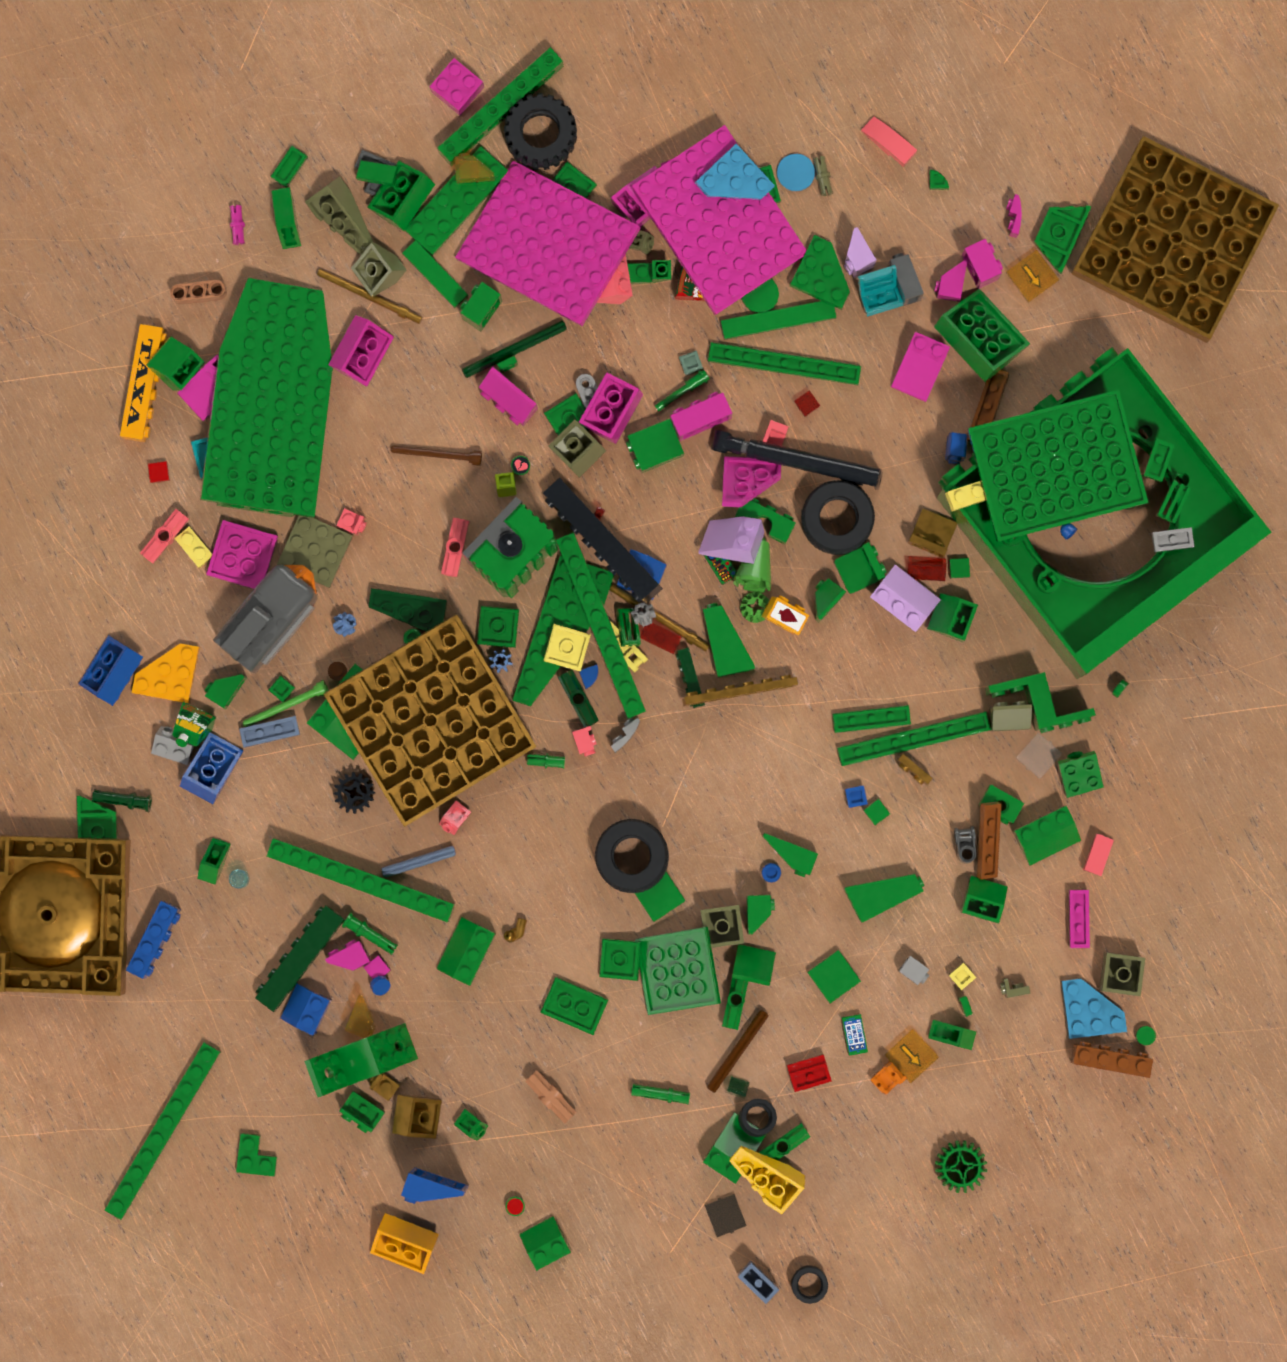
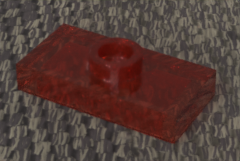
[640,623,682,655]

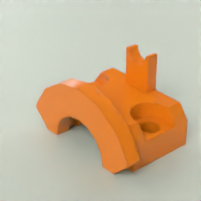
[870,1061,907,1095]

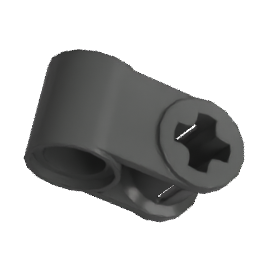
[954,826,976,864]

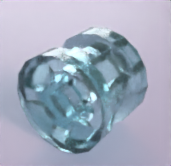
[229,869,250,889]

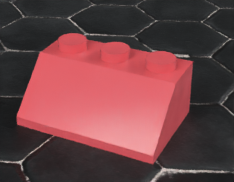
[597,254,633,304]

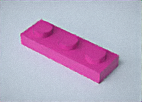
[1069,890,1090,948]

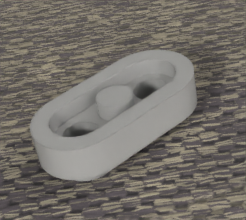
[576,374,598,408]

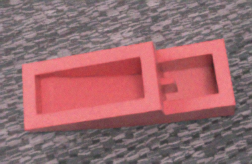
[861,117,917,167]

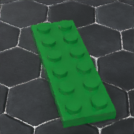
[405,146,508,256]

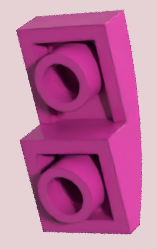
[1006,194,1022,238]

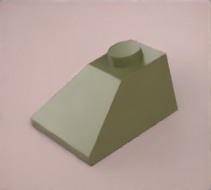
[351,242,407,297]

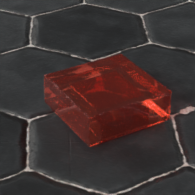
[794,390,820,417]

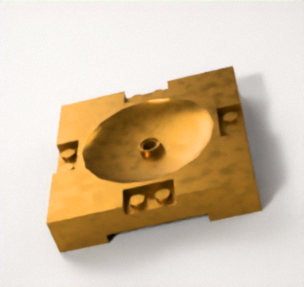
[0,835,131,996]

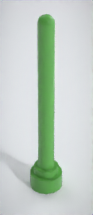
[242,680,329,727]

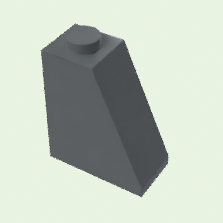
[889,253,924,306]

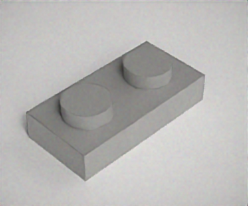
[1152,527,1194,552]

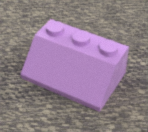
[870,564,941,632]

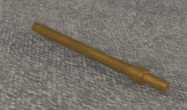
[317,269,422,324]
[610,584,710,652]

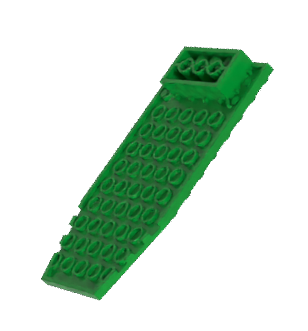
[200,278,333,518]

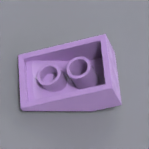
[699,517,765,564]

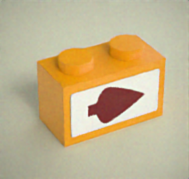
[761,595,809,636]

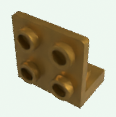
[908,509,957,558]

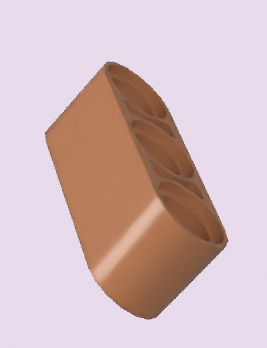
[170,280,227,304]

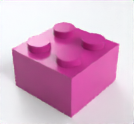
[430,58,484,116]
[961,239,1003,289]

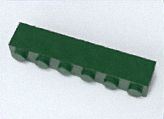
[255,905,346,1012]

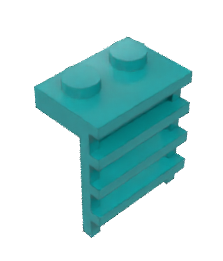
[858,265,903,317]

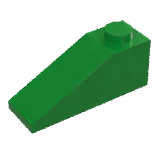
[762,833,818,878]

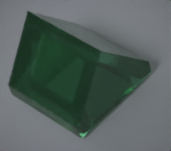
[726,1077,750,1099]

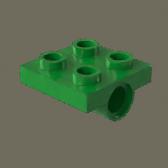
[1057,751,1104,798]

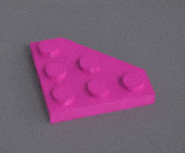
[722,456,781,507]

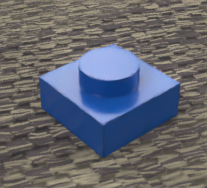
[845,785,868,808]

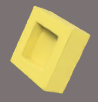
[948,963,976,990]

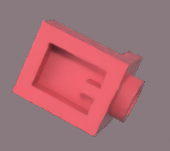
[336,508,367,536]
[439,801,471,835]

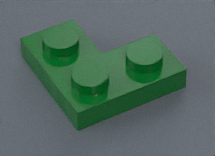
[236,1133,277,1177]

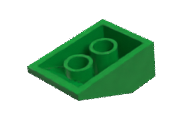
[703,1112,766,1184]

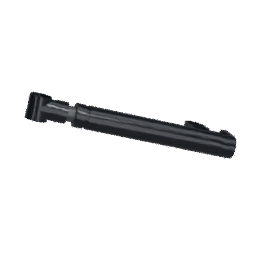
[711,430,883,490]

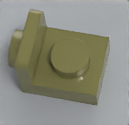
[629,231,654,255]
[1000,978,1031,998]

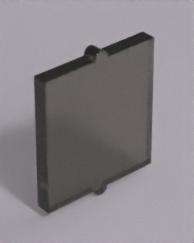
[705,1194,747,1237]

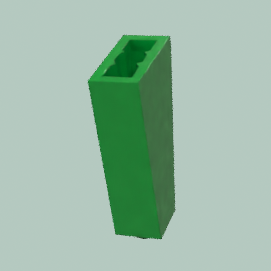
[703,603,755,677]
[844,874,925,923]

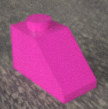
[934,261,967,302]

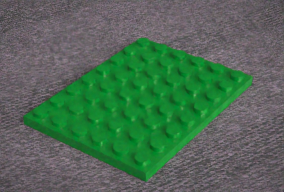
[967,389,1148,542]

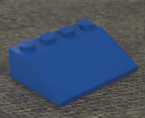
[401,1167,469,1204]

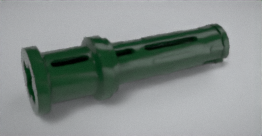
[92,789,152,813]

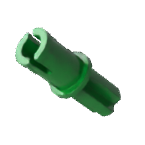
[527,753,565,769]

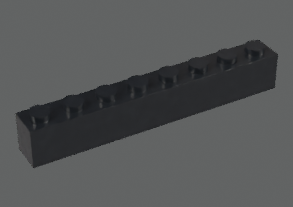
[543,477,663,604]

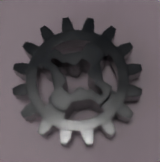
[333,772,375,814]

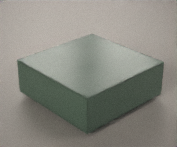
[679,351,703,376]

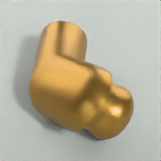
[503,918,527,942]

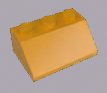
[370,1213,439,1274]

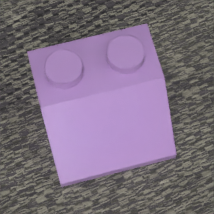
[844,227,876,278]

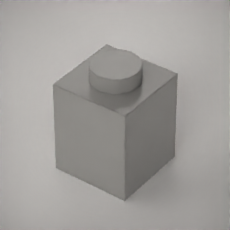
[898,956,929,985]

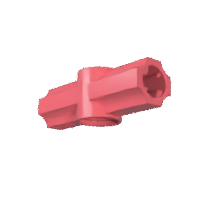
[140,509,189,564]
[441,518,469,577]

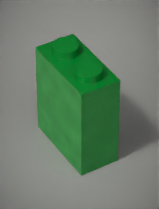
[626,419,684,473]

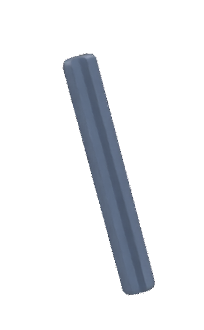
[381,846,456,877]

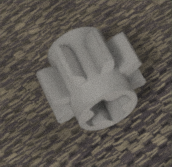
[631,602,656,627]

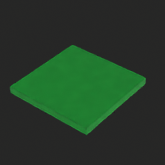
[635,927,721,1015]

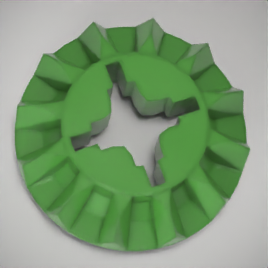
[740,592,769,623]

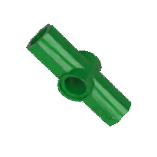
[722,978,749,1030]
[759,1123,811,1160]

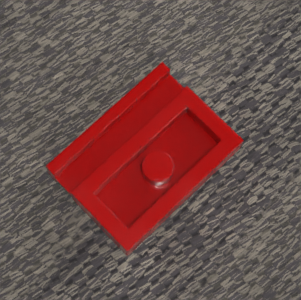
[787,1054,832,1092]

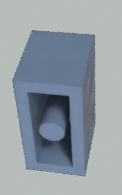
[737,1260,779,1304]

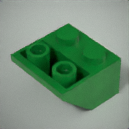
[146,336,205,391]
[927,593,978,642]
[960,876,1008,924]

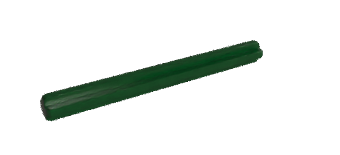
[462,321,567,378]

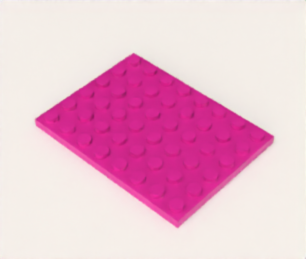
[631,125,807,315]
[455,161,641,326]

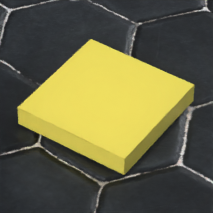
[543,624,591,672]

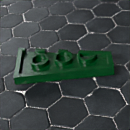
[368,588,447,632]

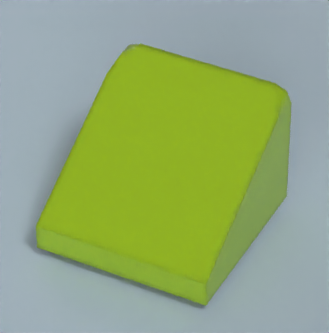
[495,472,517,497]

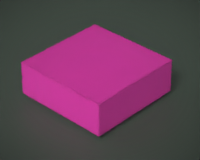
[363,955,391,979]

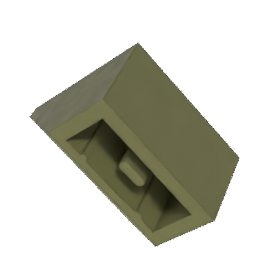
[989,701,1032,732]

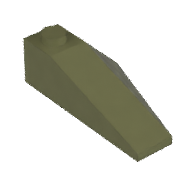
[305,176,373,255]

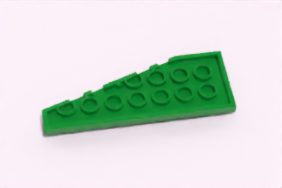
[512,555,614,707]

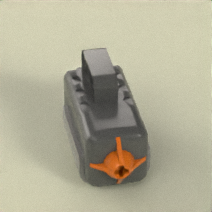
[213,564,318,674]

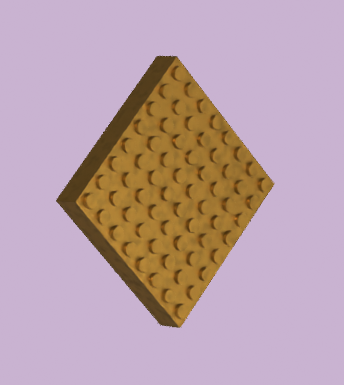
[1071,136,1279,343]
[324,614,536,827]

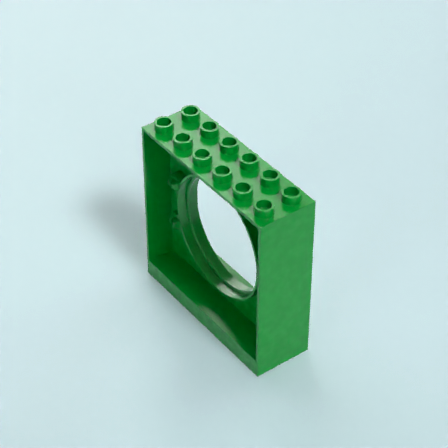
[937,347,1272,679]

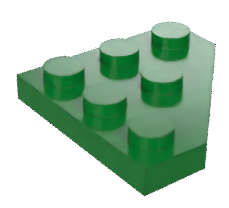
[790,235,850,310]

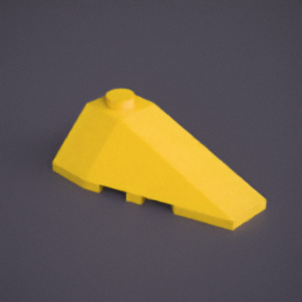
[730,1146,805,1214]

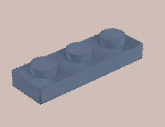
[239,716,300,748]

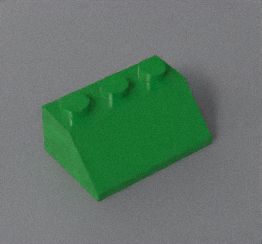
[367,161,436,231]
[1012,805,1081,866]
[436,917,496,986]

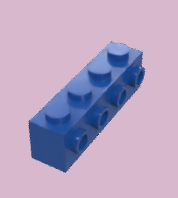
[126,901,181,979]

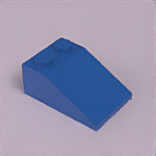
[180,733,243,804]

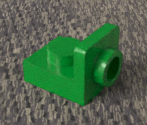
[454,1109,488,1141]

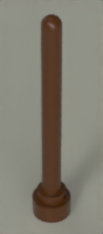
[390,446,482,466]

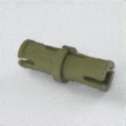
[813,156,833,196]

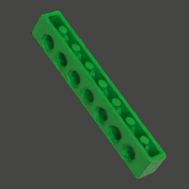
[437,47,564,167]

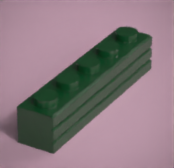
[676,647,705,709]

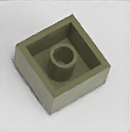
[700,905,744,948]
[1099,952,1145,996]

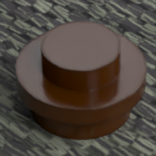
[328,662,347,681]

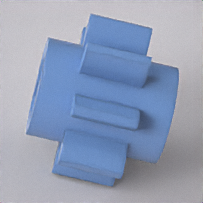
[333,612,357,637]
[489,649,513,673]

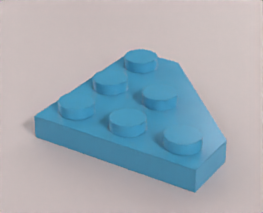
[695,144,775,200]
[1061,979,1127,1039]

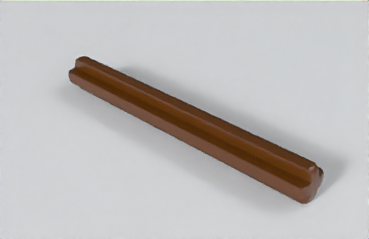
[707,1010,769,1093]

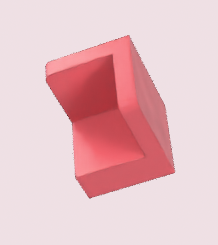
[763,420,789,446]

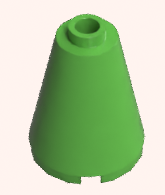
[733,538,771,593]

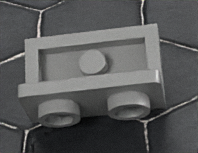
[151,726,193,765]

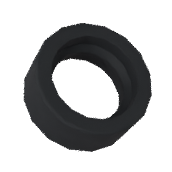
[738,1099,777,1137]
[791,1265,828,1304]

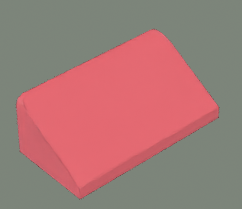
[1083,833,1114,876]

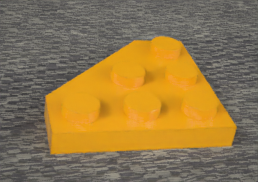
[132,643,200,704]

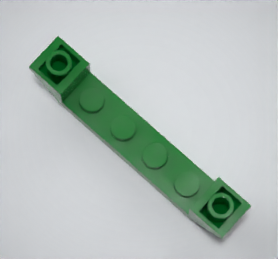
[627,260,671,284]

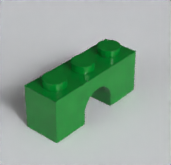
[734,498,796,545]

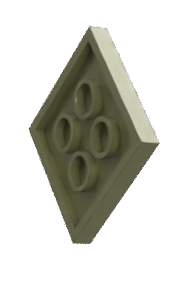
[277,516,353,588]

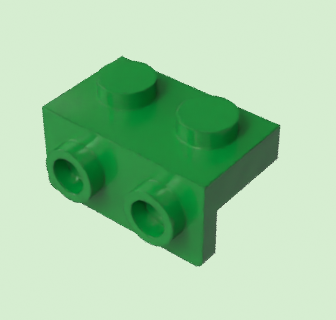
[339,1091,385,1133]

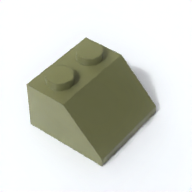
[548,420,606,478]

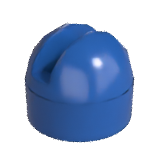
[1060,523,1077,540]

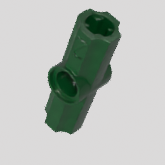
[558,670,599,728]

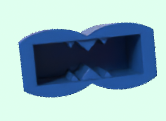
[945,432,968,465]

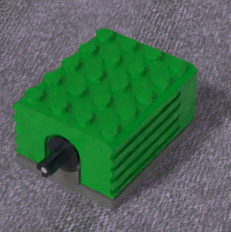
[462,497,559,599]

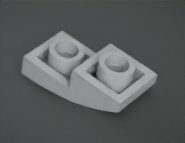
[611,717,640,753]

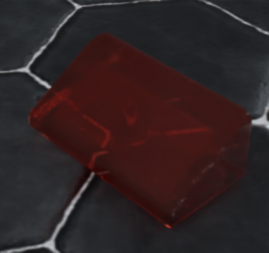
[907,556,947,581]

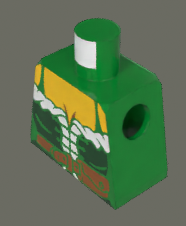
[172,702,216,747]

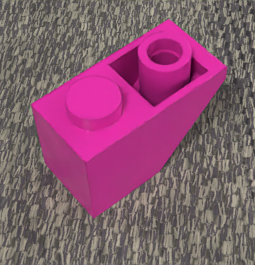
[325,939,371,971]

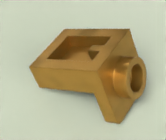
[369,1073,400,1101]

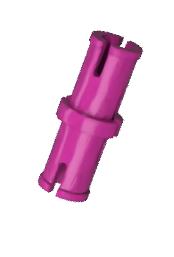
[230,205,245,245]

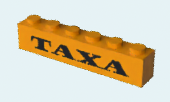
[120,324,167,442]

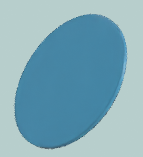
[777,154,815,191]

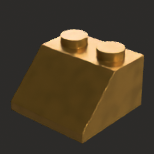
[392,1095,442,1139]

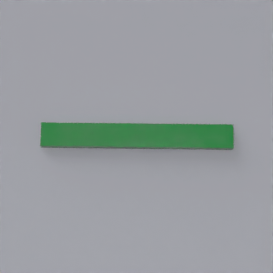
[708,342,861,386]
[837,712,991,766]

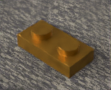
[897,754,933,785]

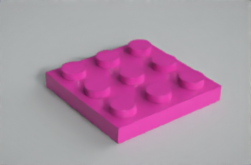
[206,520,278,589]

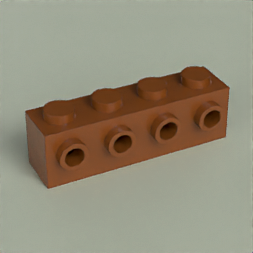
[1071,1041,1153,1078]

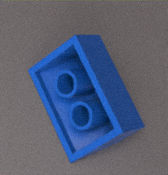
[78,635,143,706]

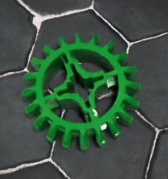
[935,1140,987,1193]

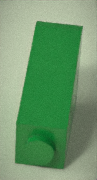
[271,187,301,249]

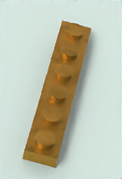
[682,675,798,707]

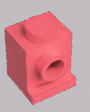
[572,726,597,757]

